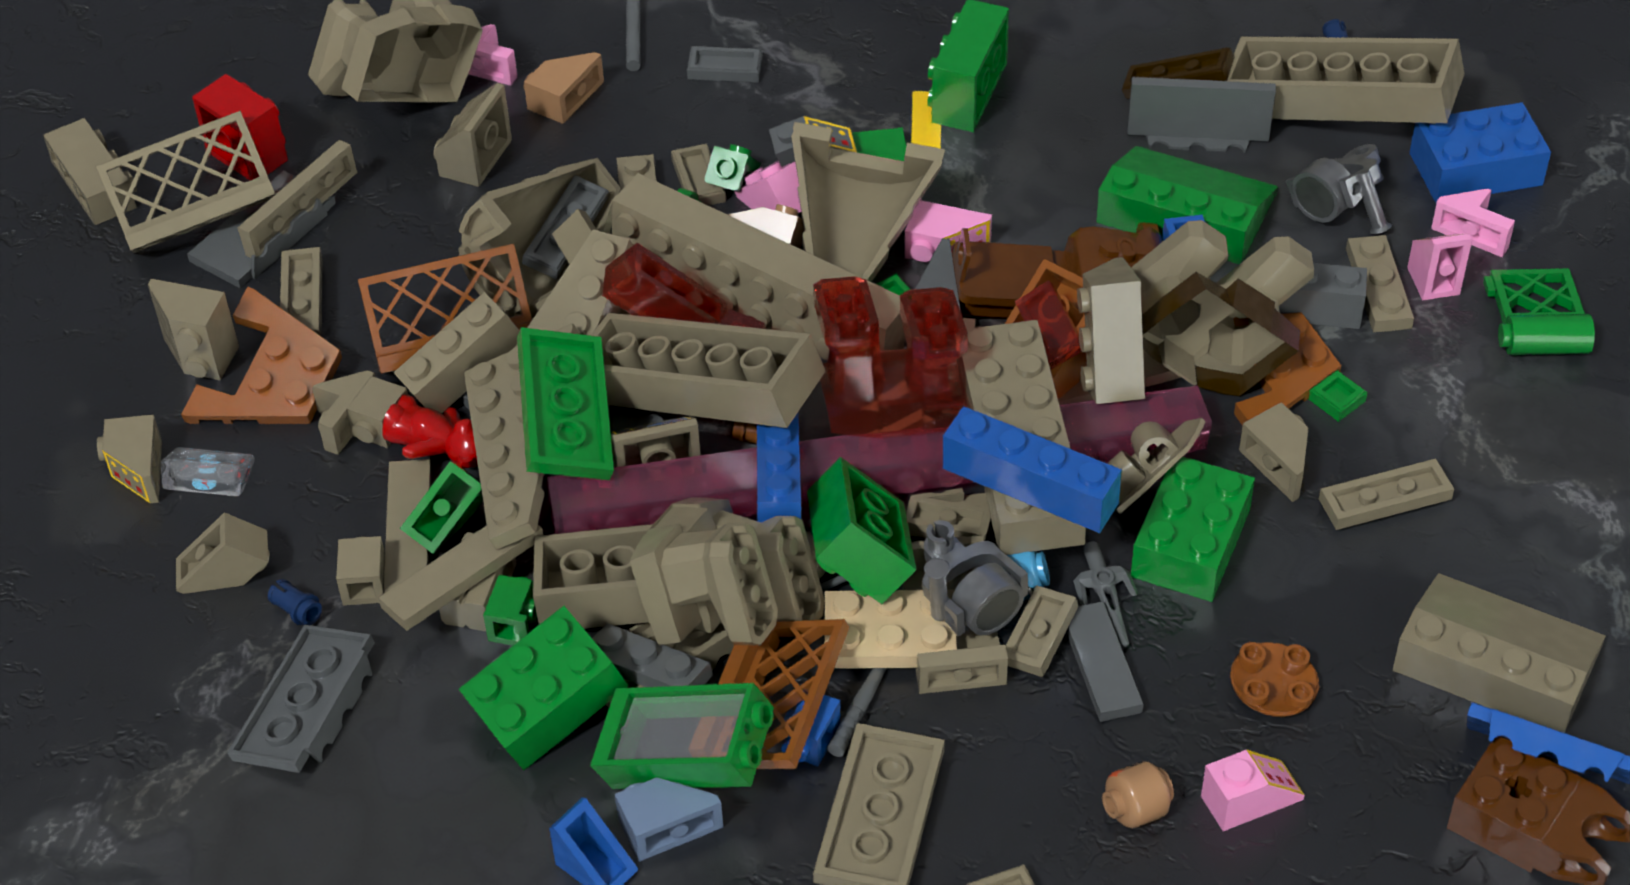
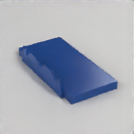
[1467,703,1630,784]

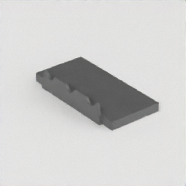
[1128,77,1276,153]
[187,171,336,288]
[227,625,375,773]

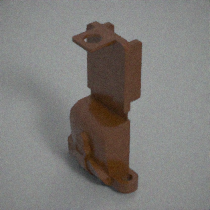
[952,222,1163,318]

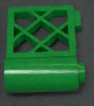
[1483,268,1595,355]

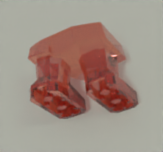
[813,276,968,438]

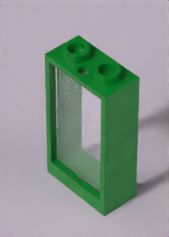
[590,683,774,789]

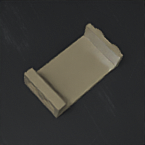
[903,535,1008,694]

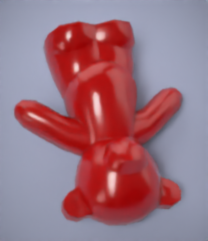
[382,394,478,469]

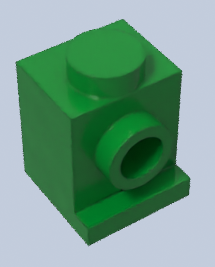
[483,575,538,646]

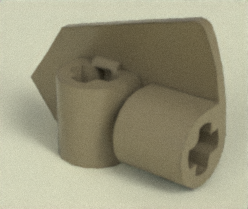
[1107,418,1206,514]

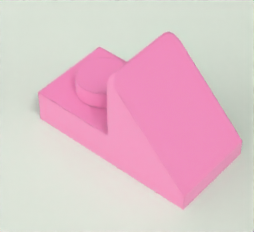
[468,25,518,86]
[1431,189,1515,257]

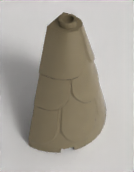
[791,122,945,282]
[458,158,620,320]

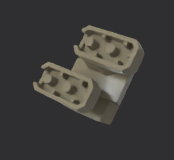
[308,0,483,102]
[629,497,825,646]

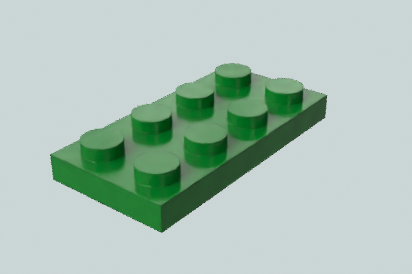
[517,327,614,480]

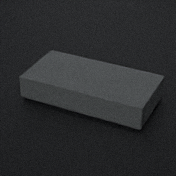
[687,46,763,82]

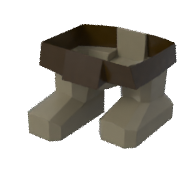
[1131,220,1314,396]

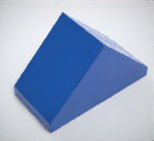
[549,798,639,885]

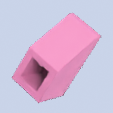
[734,161,801,213]

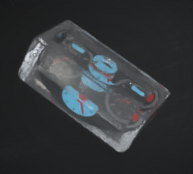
[161,447,254,497]

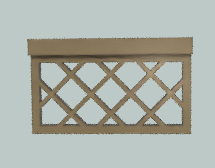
[96,111,276,253]

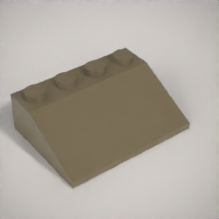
[1392,573,1606,733]

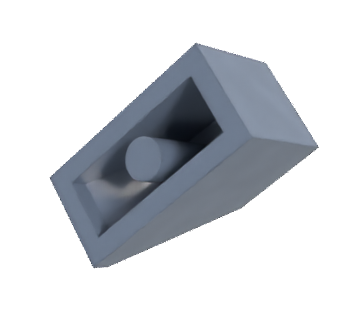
[614,777,723,862]

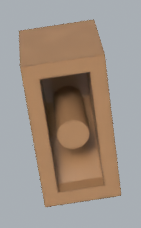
[524,52,604,124]

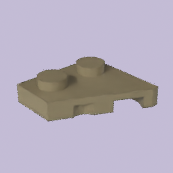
[906,488,992,541]

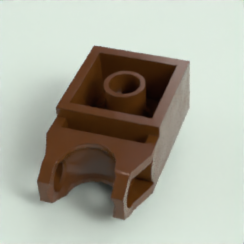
[1447,736,1630,885]

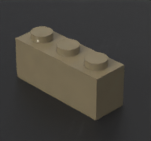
[43,118,137,225]
[393,292,519,413]

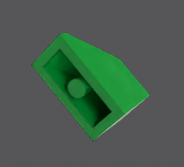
[399,461,483,554]

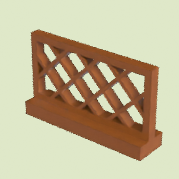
[357,243,532,373]
[690,619,850,769]

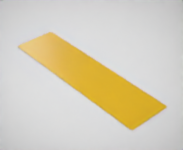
[911,91,941,148]

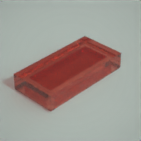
[1015,280,1082,370]

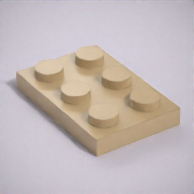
[825,590,957,668]

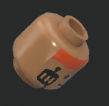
[1102,761,1174,828]

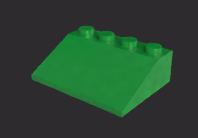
[1096,146,1278,265]

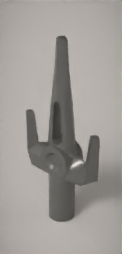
[1073,541,1138,647]

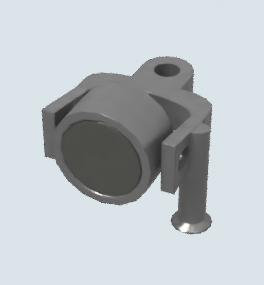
[1286,144,1392,234]
[922,520,1028,636]

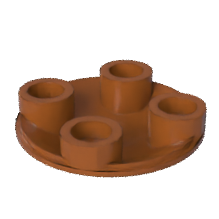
[1230,642,1319,717]

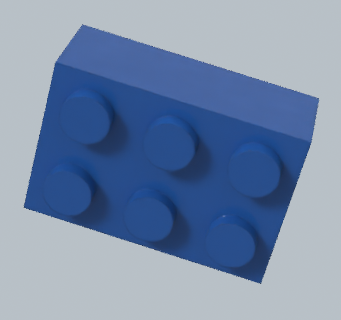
[1409,102,1551,203]

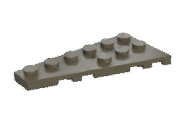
[464,323,580,550]

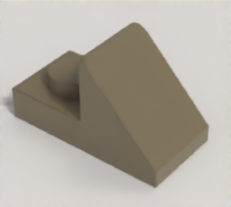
[312,370,375,455]

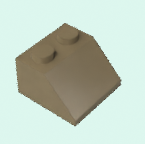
[434,83,512,187]
[148,279,239,381]

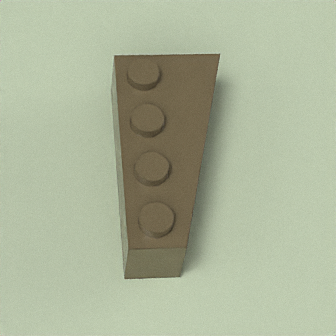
[514,229,641,348]

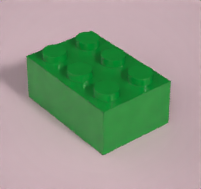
[927,0,1009,132]
[807,456,917,604]
[1131,457,1255,602]
[459,605,629,771]

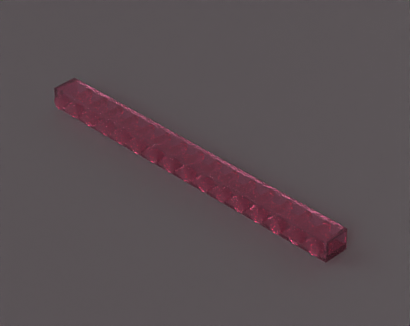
[547,385,1212,534]

